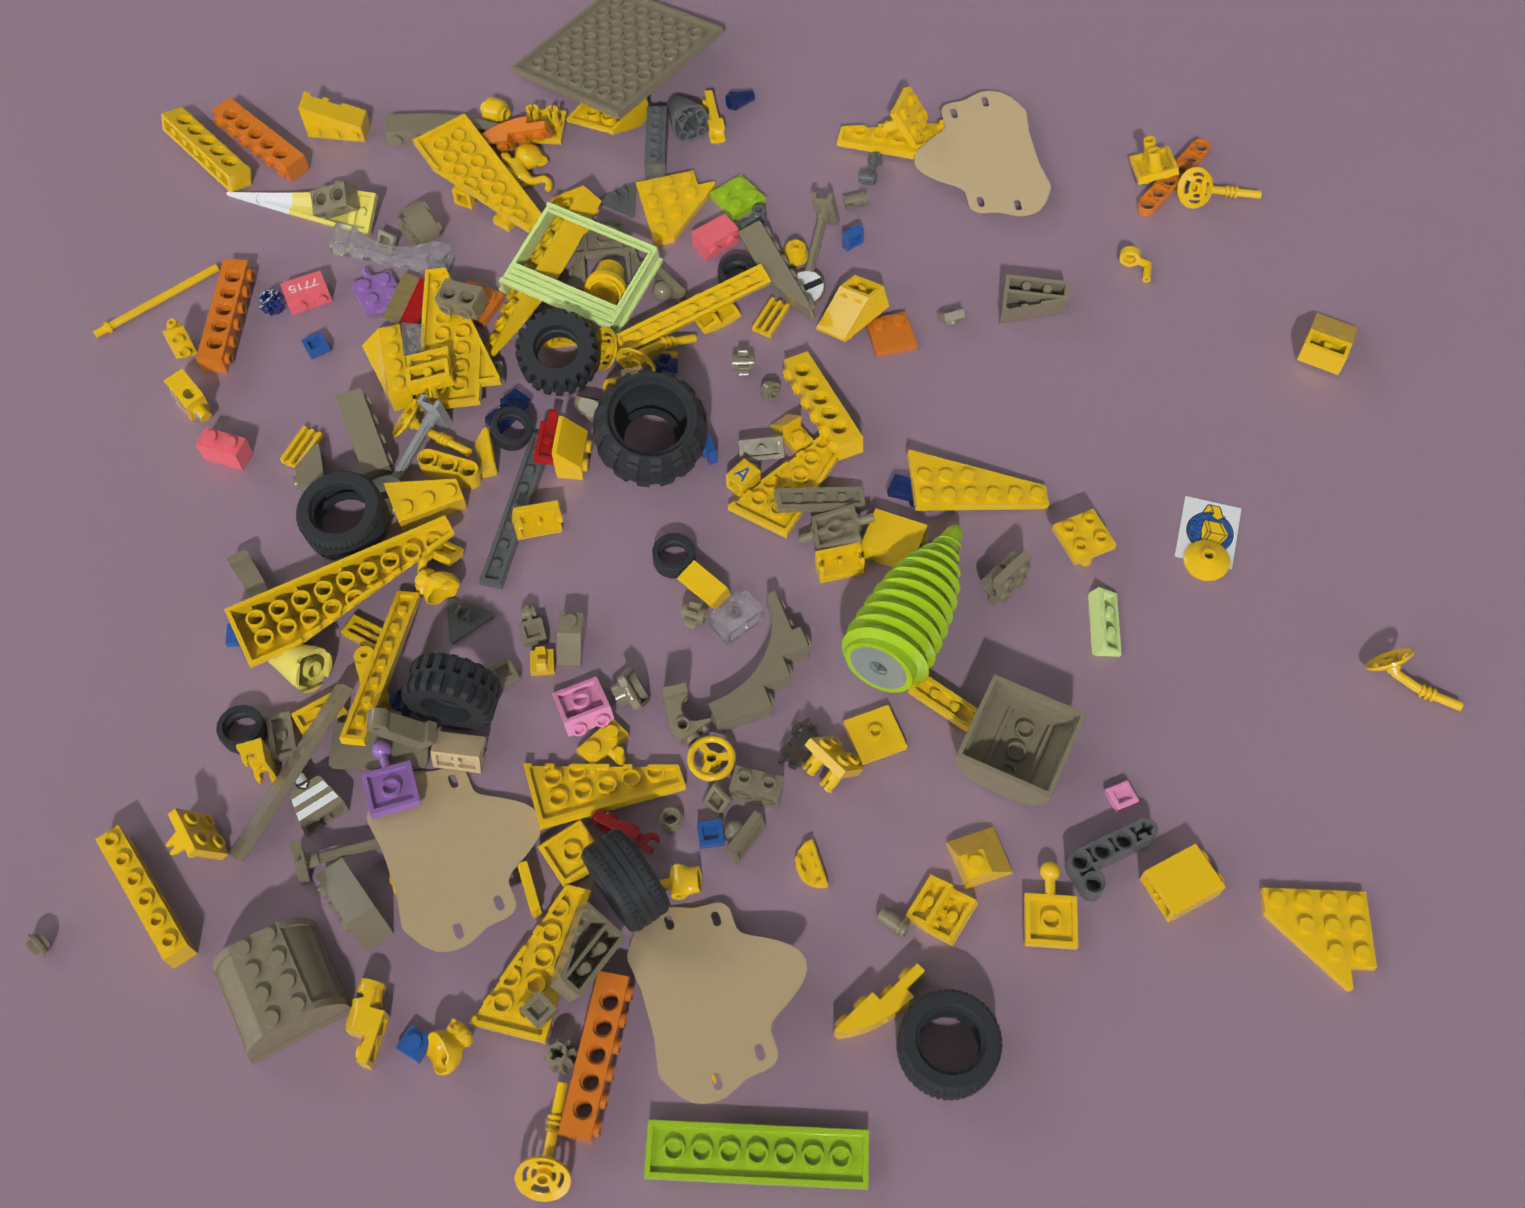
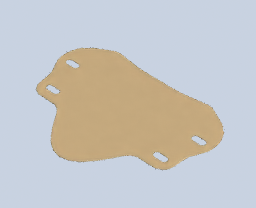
[914,91,1051,216]
[367,769,541,952]
[627,903,807,1104]

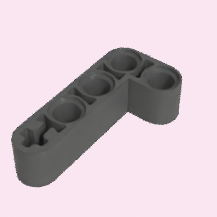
[1065,818,1158,902]

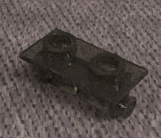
[778,718,818,770]

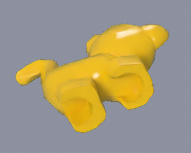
[501,141,553,193]

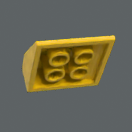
[566,98,649,135]

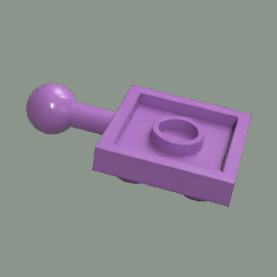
[361,740,422,820]

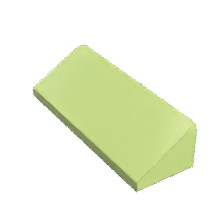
[1088,587,1122,657]

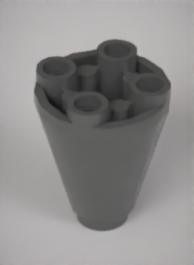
[667,95,709,142]

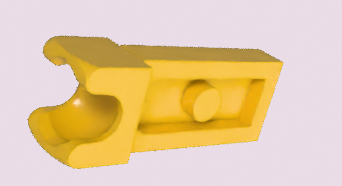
[702,90,726,144]

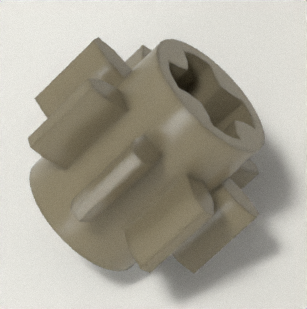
[732,349,754,375]
[680,598,708,629]
[543,1038,578,1075]

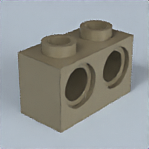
[310,180,359,220]
[434,279,489,320]
[729,765,784,811]

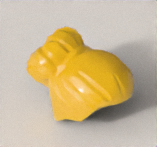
[415,568,461,605]
[426,1018,473,1075]

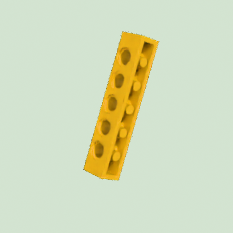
[161,107,252,193]
[782,351,863,461]
[95,825,198,969]

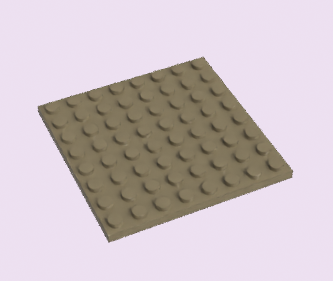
[511,0,724,120]

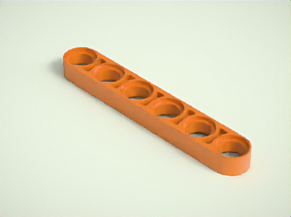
[1137,138,1211,217]

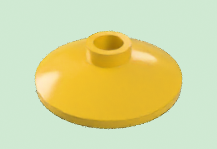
[1183,540,1230,581]

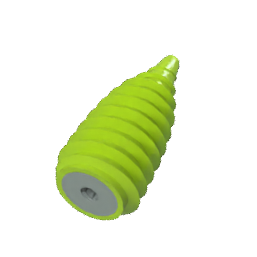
[841,525,963,693]

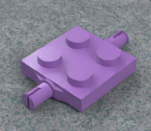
[350,267,398,322]

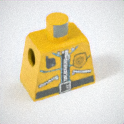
[163,369,212,422]

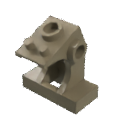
[662,682,710,746]

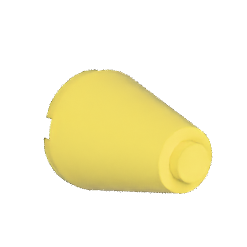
[268,644,332,693]

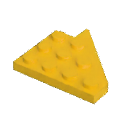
[635,170,716,246]
[1260,887,1377,992]

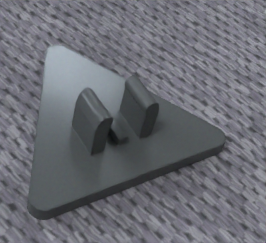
[598,182,636,218]
[447,598,494,644]

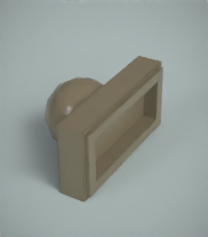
[652,266,686,304]
[724,810,766,865]

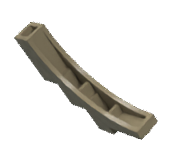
[708,591,812,734]

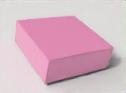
[1104,780,1139,813]

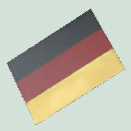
[382,272,425,332]

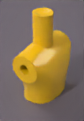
[659,864,702,900]

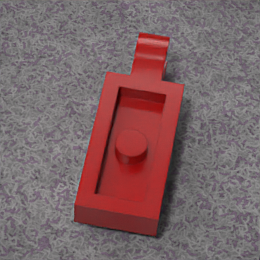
[533,409,559,465]
[592,810,660,854]

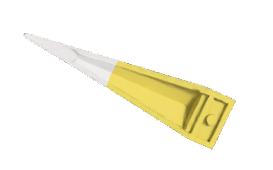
[226,190,378,235]

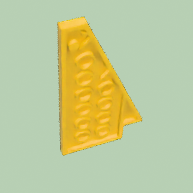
[416,267,502,412]

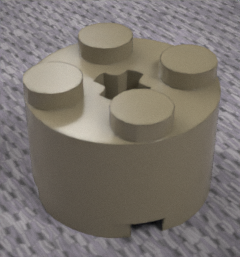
[395,201,442,250]

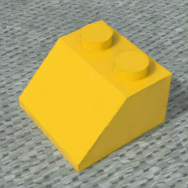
[552,416,593,480]

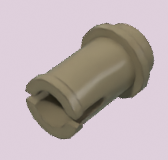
[843,190,869,209]
[876,907,911,937]

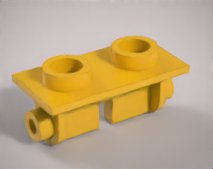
[162,318,197,359]

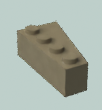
[335,387,394,480]

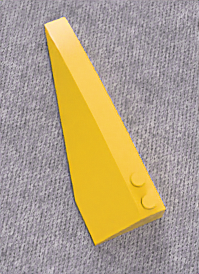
[485,185,602,357]
[224,515,455,668]

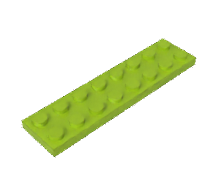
[644,1120,869,1190]

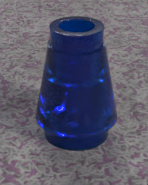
[725,89,755,111]

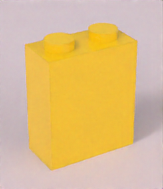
[861,509,930,568]
[1140,844,1226,923]

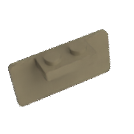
[329,709,430,770]

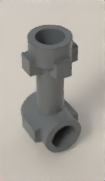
[858,152,883,185]
[737,204,767,237]

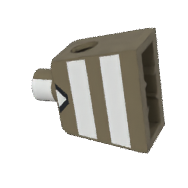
[289,773,350,837]

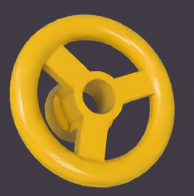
[687,735,736,781]

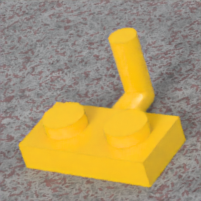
[417,541,464,574]
[576,720,629,766]

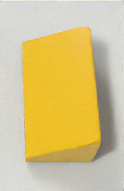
[475,427,498,478]

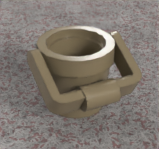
[610,667,650,710]

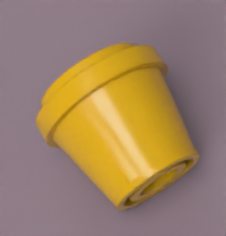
[584,260,627,306]

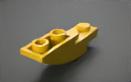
[834,963,925,1039]

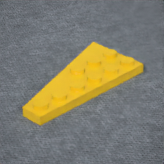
[728,436,838,539]
[523,763,686,830]
[468,884,592,1044]

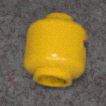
[480,97,511,124]

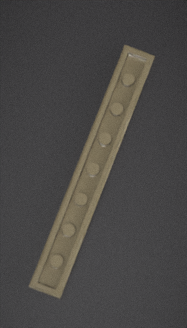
[228,684,353,862]

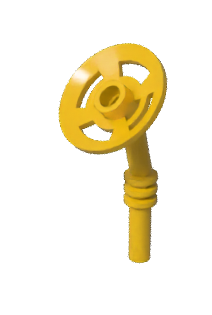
[1177,167,1262,209]
[595,327,678,370]
[616,334,697,372]
[392,399,472,457]
[1365,648,1464,711]
[515,1082,571,1202]

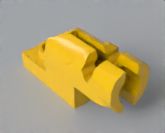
[345,978,390,1070]

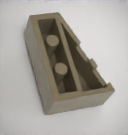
[999,274,1070,324]
[315,858,393,951]
[549,902,626,1003]

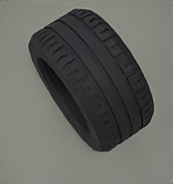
[296,471,390,561]
[581,829,670,932]
[896,989,1003,1101]

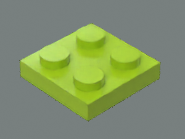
[710,174,766,222]

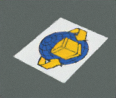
[1175,496,1242,570]

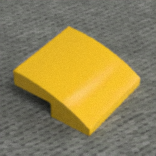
[694,292,742,334]
[905,875,978,947]

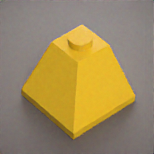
[946,827,1013,889]

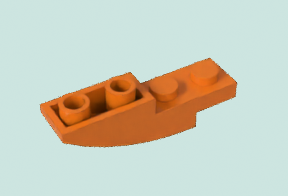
[481,116,553,153]

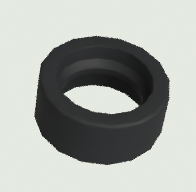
[717,254,756,284]
[490,406,533,451]
[652,533,696,579]
[216,705,267,754]

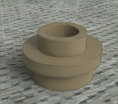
[760,380,781,402]
[658,807,684,832]
[25,931,51,956]

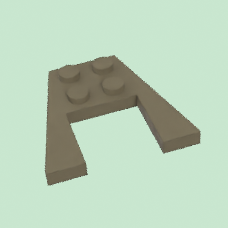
[567,219,642,292]

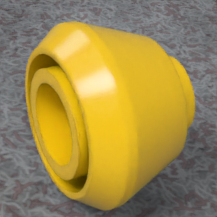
[782,239,809,267]

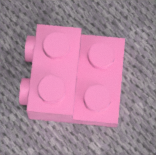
[551,676,614,737]

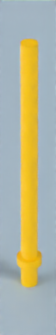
[92,264,220,338]

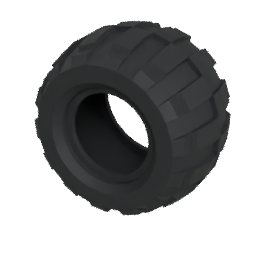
[592,369,708,488]

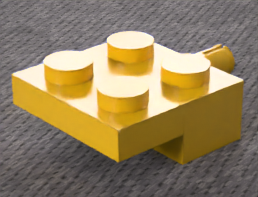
[405,346,455,402]

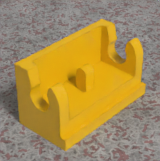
[511,500,563,540]
[814,542,865,583]
[677,560,731,610]
[236,738,278,784]

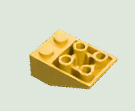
[816,275,889,342]
[1297,313,1358,375]

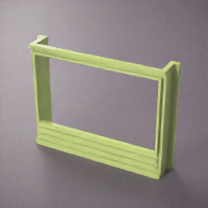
[498,202,663,336]

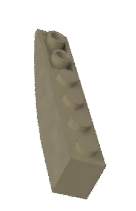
[384,113,498,146]
[738,220,815,320]

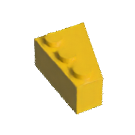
[298,91,371,142]
[383,479,467,532]

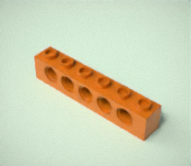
[212,97,309,182]
[196,259,255,373]
[558,971,634,1144]

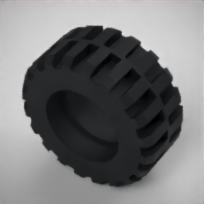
[515,309,600,396]
[401,652,502,730]

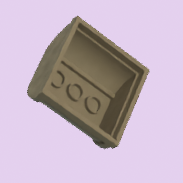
[955,674,1087,806]
[212,917,351,1064]

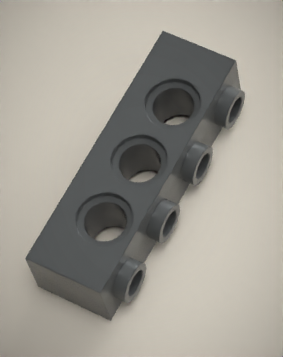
[644,106,668,180]

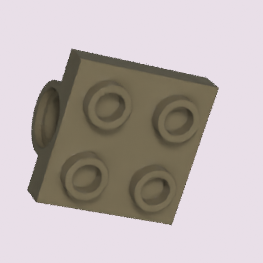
[980,550,1032,607]

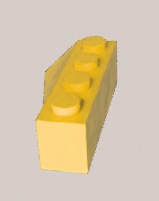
[362,324,414,411]

